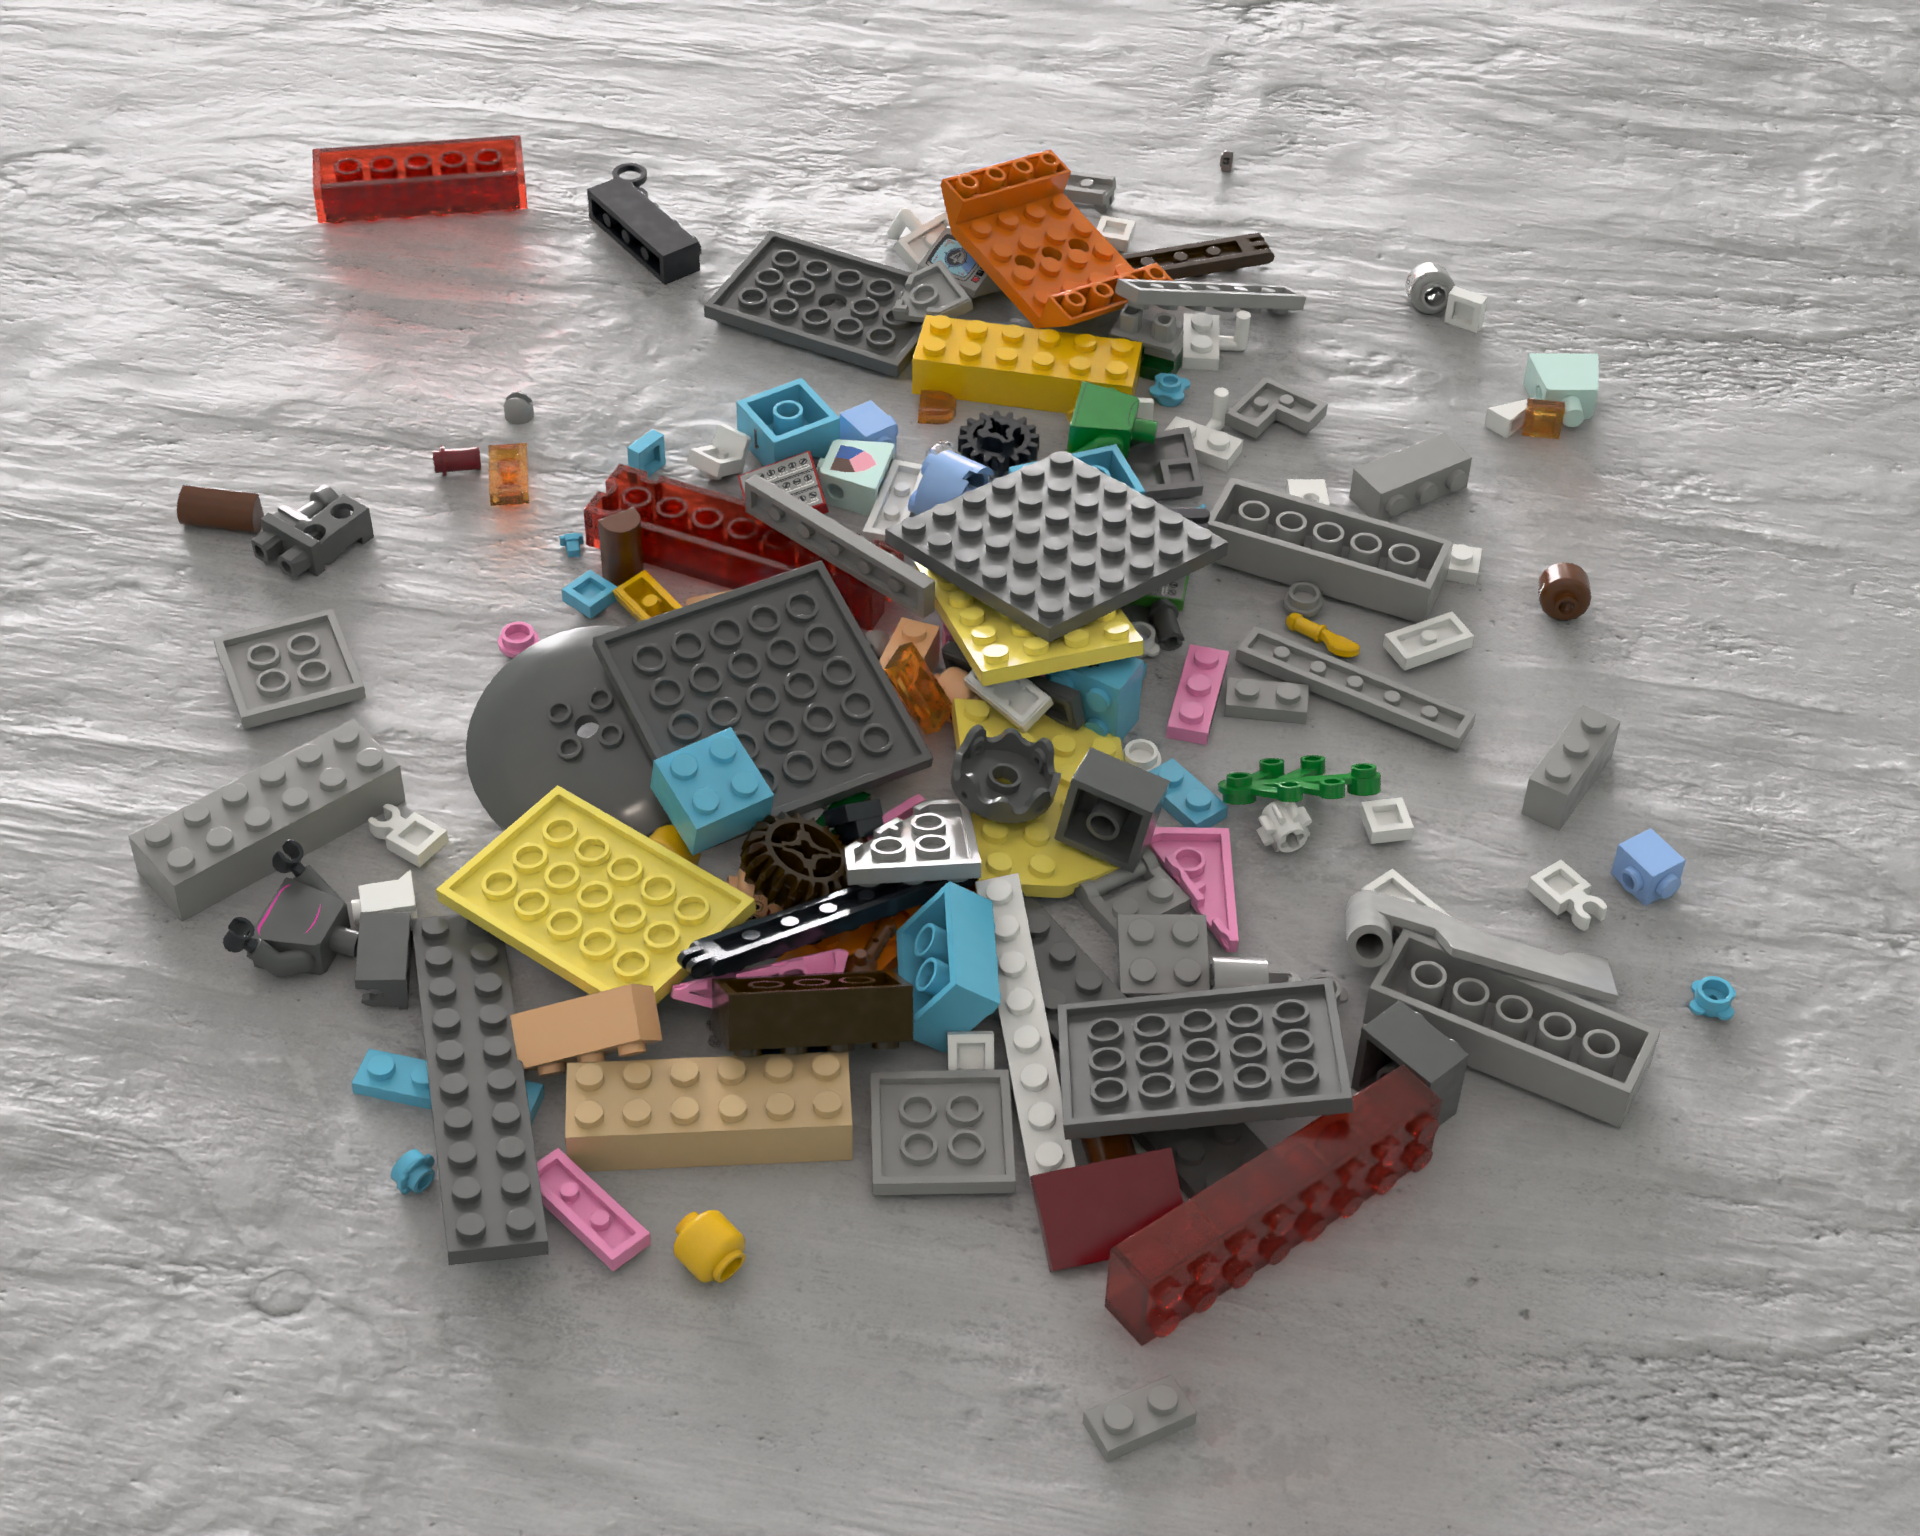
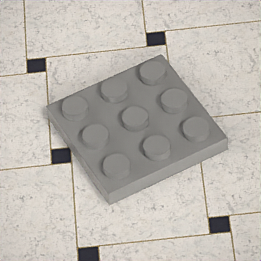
[213,608,366,729]
[870,1069,1016,1196]

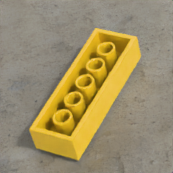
[912,315,1142,414]

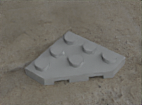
[844,799,981,887]

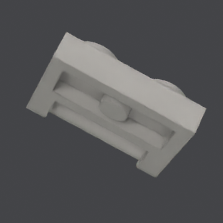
[1074,849,1191,943]

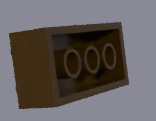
[712,970,913,1057]

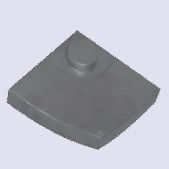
[1126,427,1203,500]

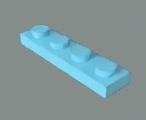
[351,1049,545,1126]

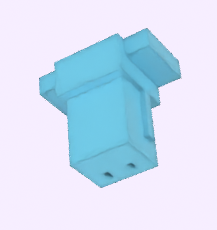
[560,533,584,558]

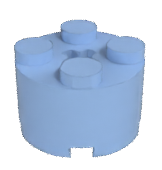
[908,450,994,516]

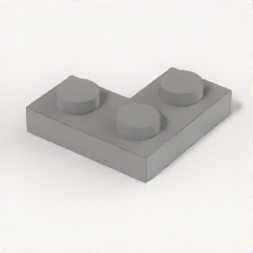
[1225,376,1328,438]

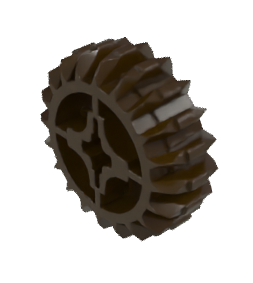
[739,811,853,910]

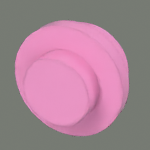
[498,622,539,658]

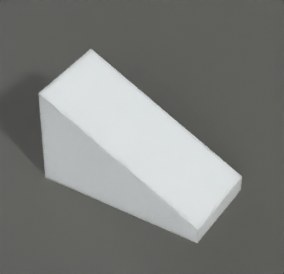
[1484,398,1537,439]

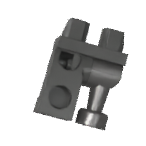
[251,485,374,579]

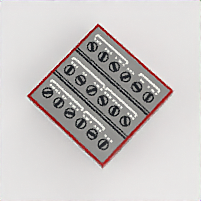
[738,450,829,538]

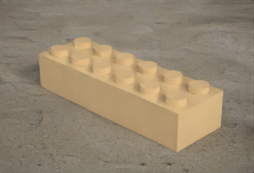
[565,1052,853,1172]

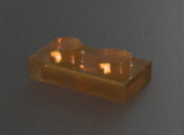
[489,443,529,506]
[884,642,952,735]

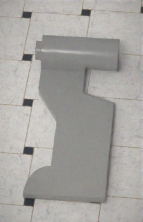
[1345,890,1618,1004]

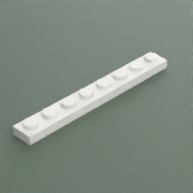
[975,873,1076,1191]

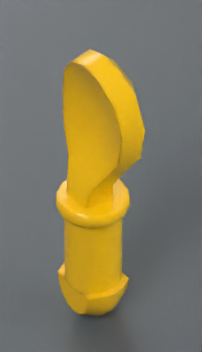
[1285,613,1360,658]

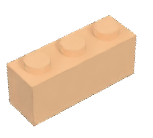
[510,984,663,1077]

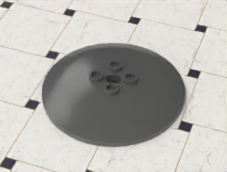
[466,625,672,837]

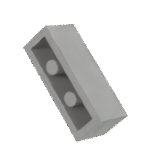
[1349,433,1472,521]
[1521,705,1621,831]

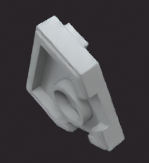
[892,260,974,323]

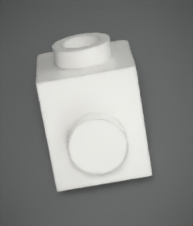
[687,424,751,480]

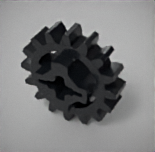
[958,411,1040,476]

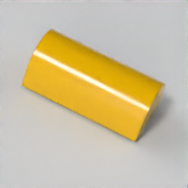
[612,569,682,622]

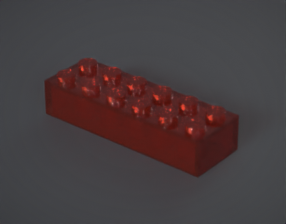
[312,135,528,224]

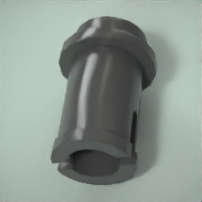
[1147,599,1184,651]

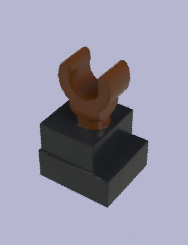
[823,799,884,844]

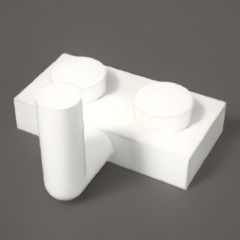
[887,207,950,273]
[1182,311,1251,371]
[1165,387,1243,472]

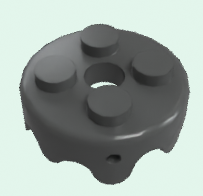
[950,724,1061,824]

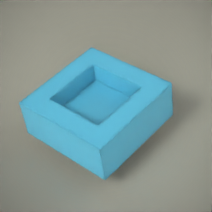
[627,429,666,483]
[562,570,617,619]

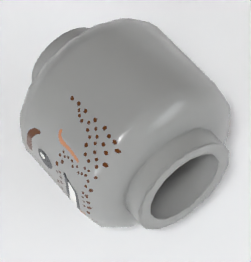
[1405,262,1455,314]

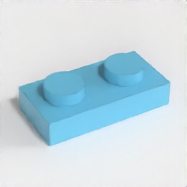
[1148,758,1228,828]

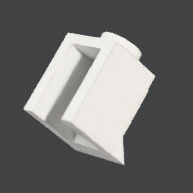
[351,869,418,928]

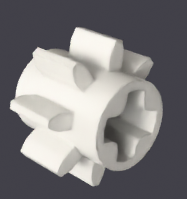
[1257,800,1312,852]

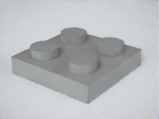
[1116,914,1210,998]

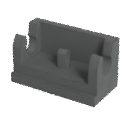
[355,912,412,1010]

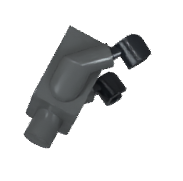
[223,840,359,978]

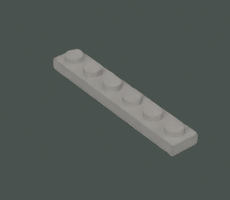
[1115,279,1306,314]
[745,474,935,619]
[1235,626,1476,750]

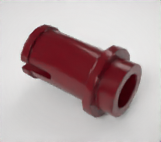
[433,446,481,476]

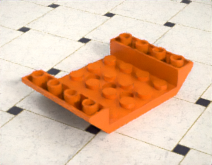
[941,149,1173,329]

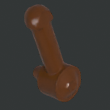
[844,917,897,972]

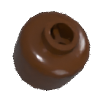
[1538,562,1592,621]

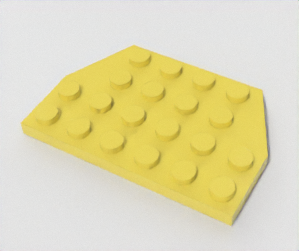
[951,698,1125,898]

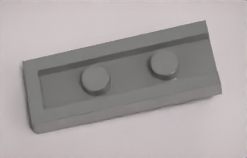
[1063,171,1116,213]

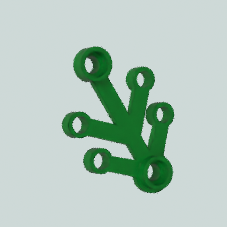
[1218,755,1381,805]

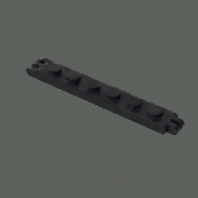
[677,878,978,978]

